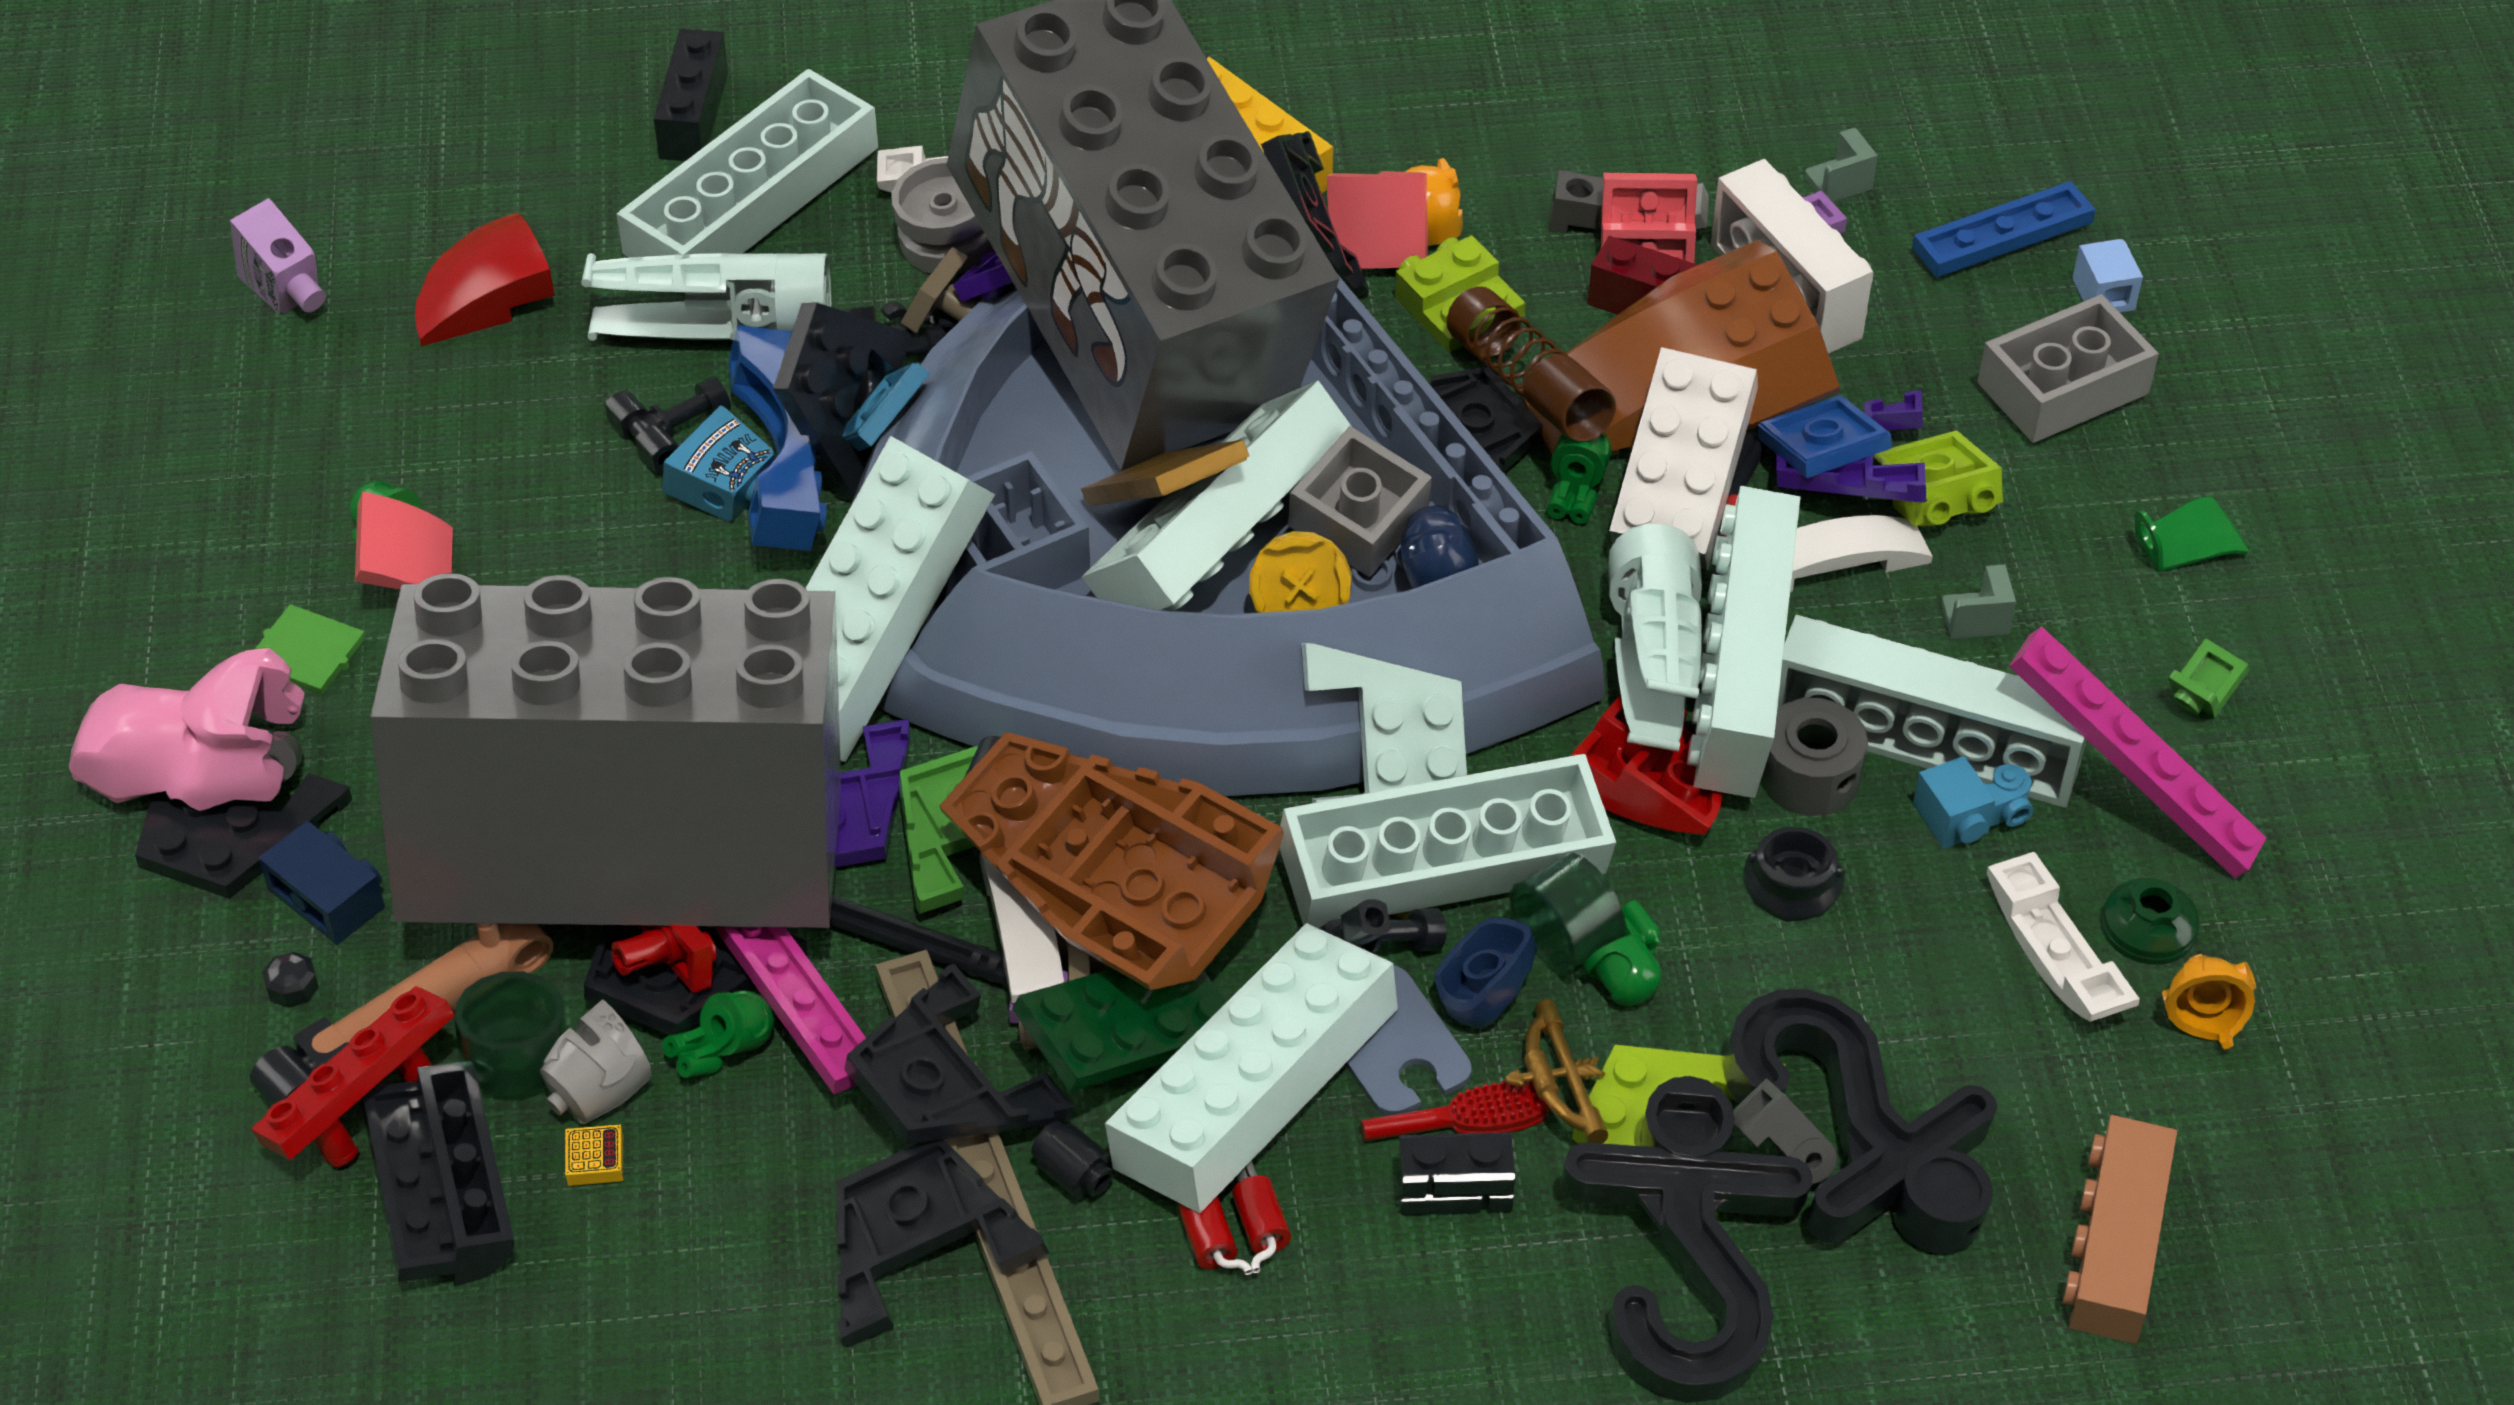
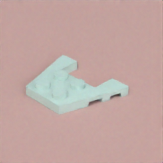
[1302,643,1467,804]

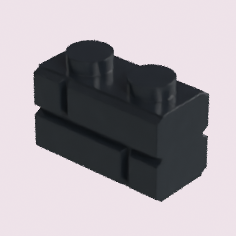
[1398,1132,1515,1215]

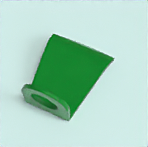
[2135,496,2249,572]

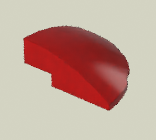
[415,212,555,346]
[1571,695,1722,835]

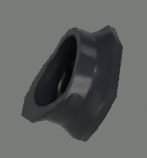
[1744,827,1845,922]

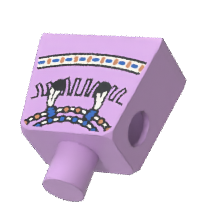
[230,198,326,313]

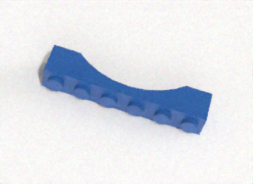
[728,325,826,551]

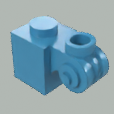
[1913,756,2034,849]

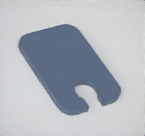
[1345,966,1471,1116]

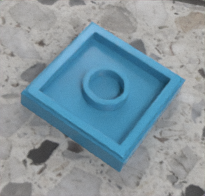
[842,362,930,451]

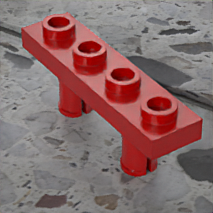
[611,925,716,993]
[251,986,455,1167]

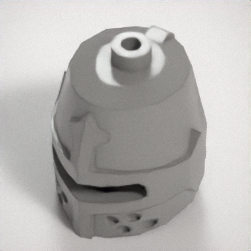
[540,999,652,1124]

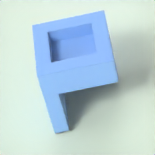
[2073,239,2143,312]

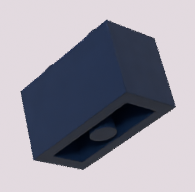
[259,820,385,945]

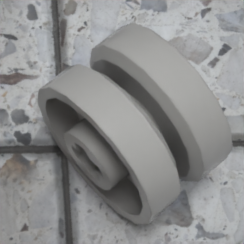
[891,158,994,273]

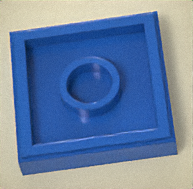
[1757,395,1892,478]

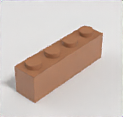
[2062,1115,2177,1344]

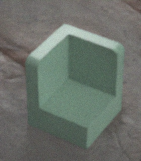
[1805,127,1878,202]
[1941,564,2016,639]

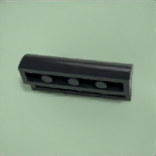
[360,1060,514,1286]

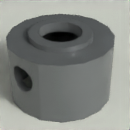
[1761,698,1868,816]

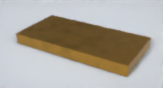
[1081,440,1250,506]

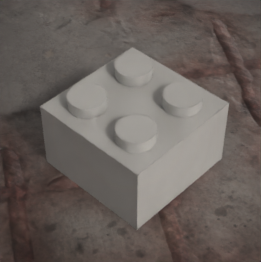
[1288,426,1432,577]

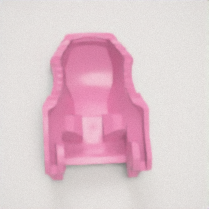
[69,648,305,811]

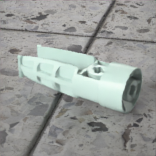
[581,253,831,341]
[1608,523,1702,752]

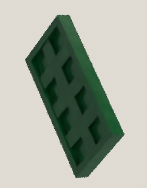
[1012,968,1226,1092]

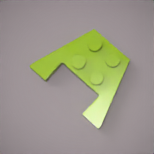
[1572,1045,1786,1218]

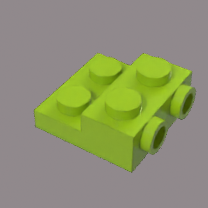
[1395,235,1526,353]
[1873,430,2003,526]

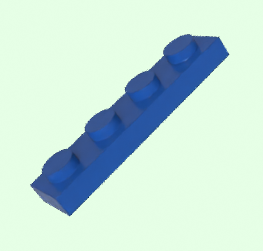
[1912,181,2096,277]

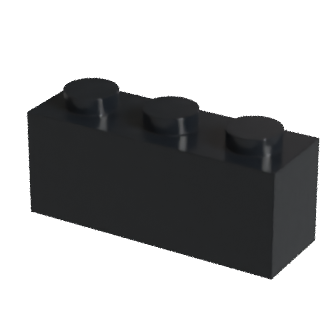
[654,29,729,161]

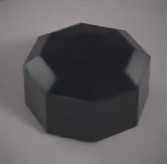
[262,951,319,1007]

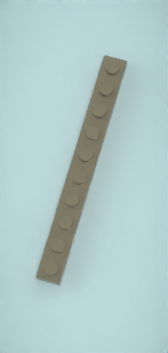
[875,950,1099,1405]

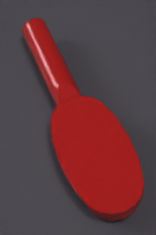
[1360,1081,1550,1142]

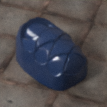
[1401,505,1479,589]
[1434,917,1538,1028]

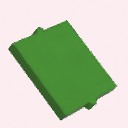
[255,604,366,695]

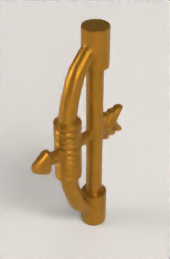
[1505,999,1609,1143]

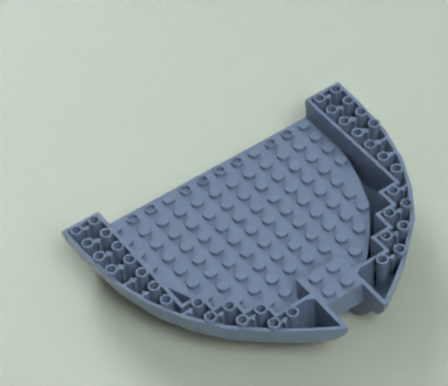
[850,274,1605,796]

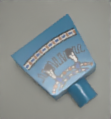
[662,405,775,521]

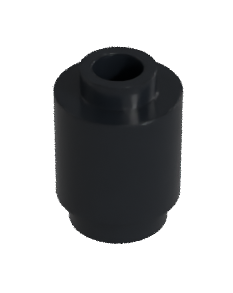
[1031,1121,1114,1200]

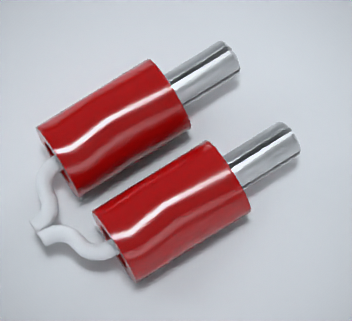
[1178,1161,1291,1275]

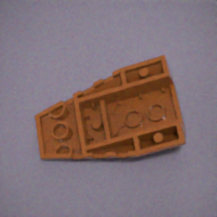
[1520,240,1840,457]
[939,732,1284,990]

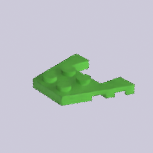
[898,746,978,914]

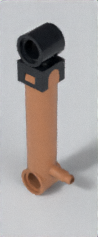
[250,923,553,1107]

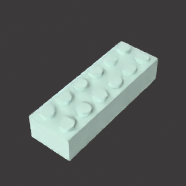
[616,69,878,257]
[1082,380,1352,611]
[806,436,995,762]
[1687,486,1800,798]
[1777,615,2087,808]
[1279,754,1616,928]
[1105,923,1398,1213]

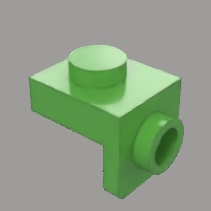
[2168,638,2250,719]

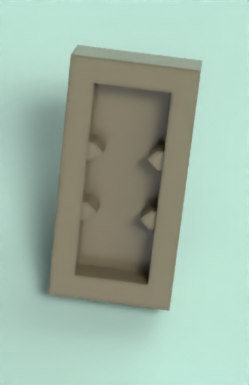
[901,247,980,333]

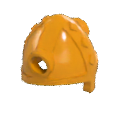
[2162,954,2256,1050]

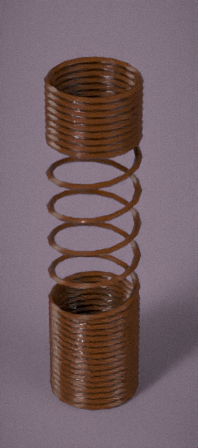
[1446,287,1616,442]

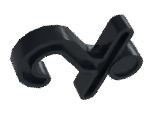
[1723,989,1997,1254]
[1561,1076,1813,1403]

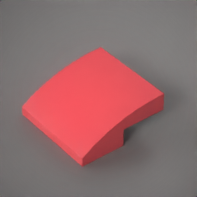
[1327,171,1428,269]
[1601,173,1697,263]
[355,492,453,589]

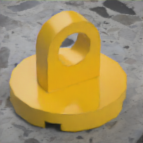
[1249,531,1352,613]

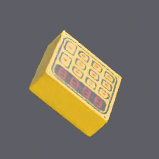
[565,1124,624,1186]

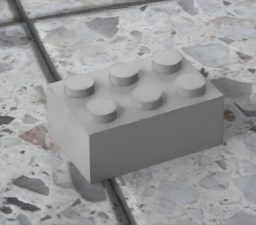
[1977,294,2159,443]

